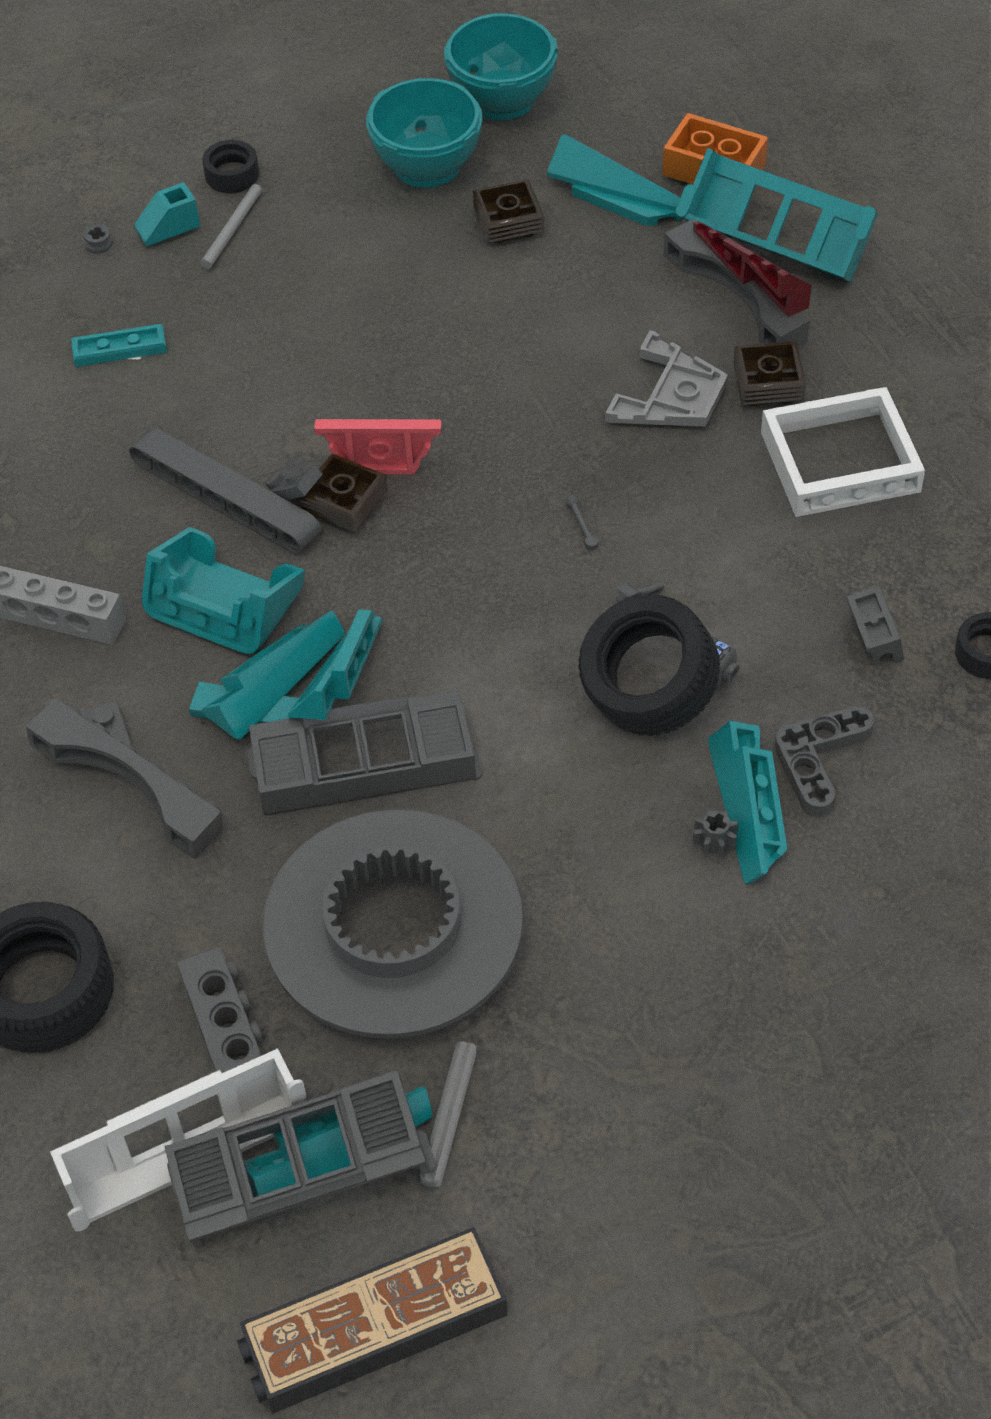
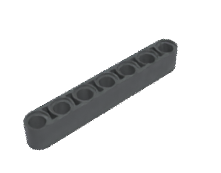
[129,427,321,554]

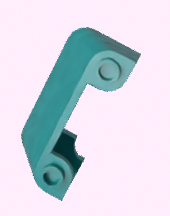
[142,527,305,654]

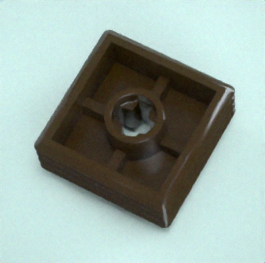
[473,179,544,243]
[733,342,806,406]
[299,454,387,532]

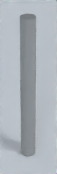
[201,184,262,269]

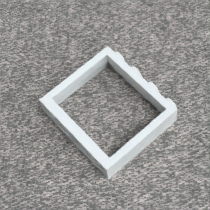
[761,387,925,517]

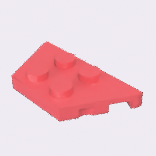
[314,419,441,475]

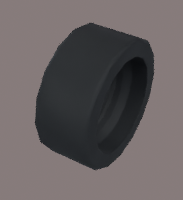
[202,140,259,193]
[955,612,991,679]

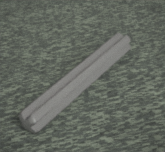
[420,1041,477,1188]

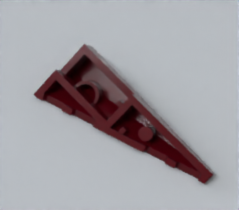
[693,221,812,317]

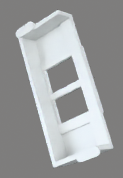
[50,1048,307,1231]

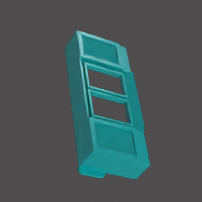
[676,148,878,283]

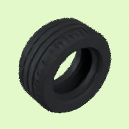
[578,594,720,736]
[0,902,114,1053]

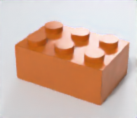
[662,113,768,185]

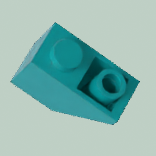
[134,182,200,247]

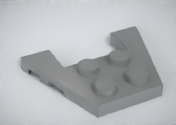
[605,330,728,427]

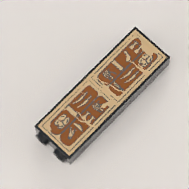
[237,1227,508,1414]

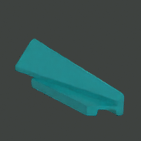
[547,134,683,226]
[288,609,383,720]
[201,610,345,739]
[708,720,787,884]
[244,1087,433,1217]

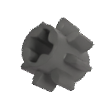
[693,809,738,856]

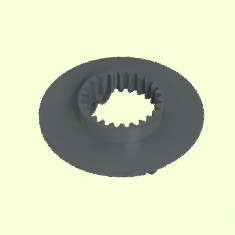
[263,809,523,1039]

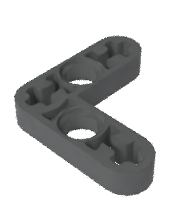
[775,706,874,817]

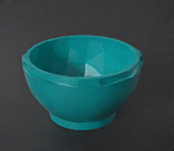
[444,13,558,120]
[366,78,482,188]

